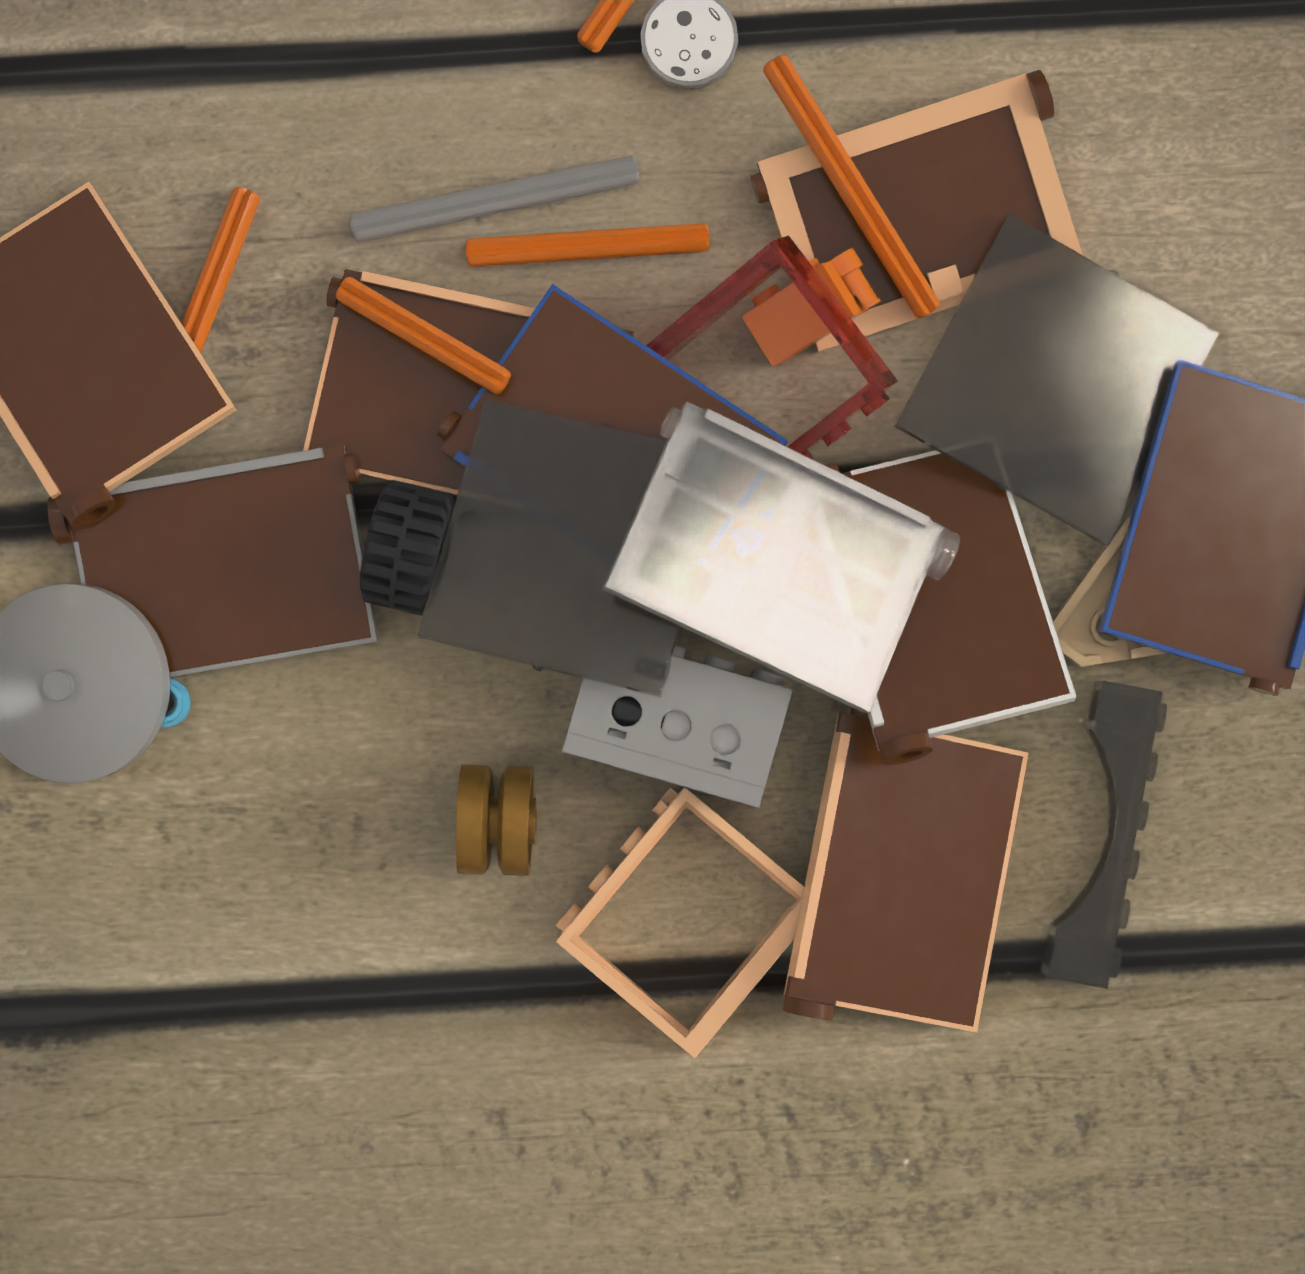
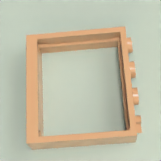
[556,787,804,1058]

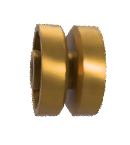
[456,764,537,876]

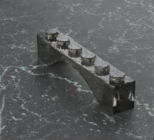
[1040,680,1167,989]

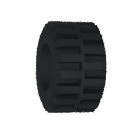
[360,480,456,616]

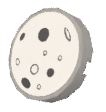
[640,0,738,90]

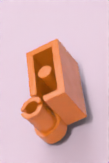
[741,248,881,367]

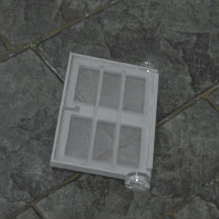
[602,402,960,713]

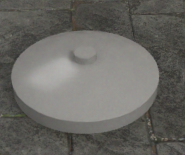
[0,583,170,783]

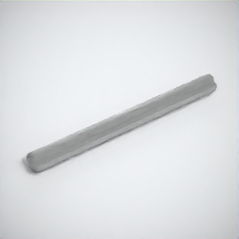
[350,156,640,242]

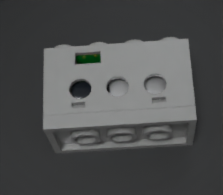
[562,627,793,808]

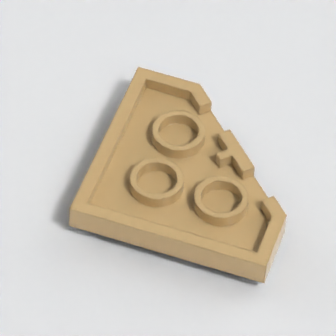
[1052,517,1166,667]

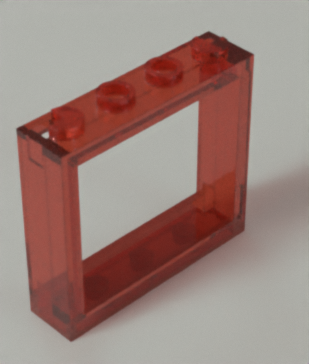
[646,235,898,504]

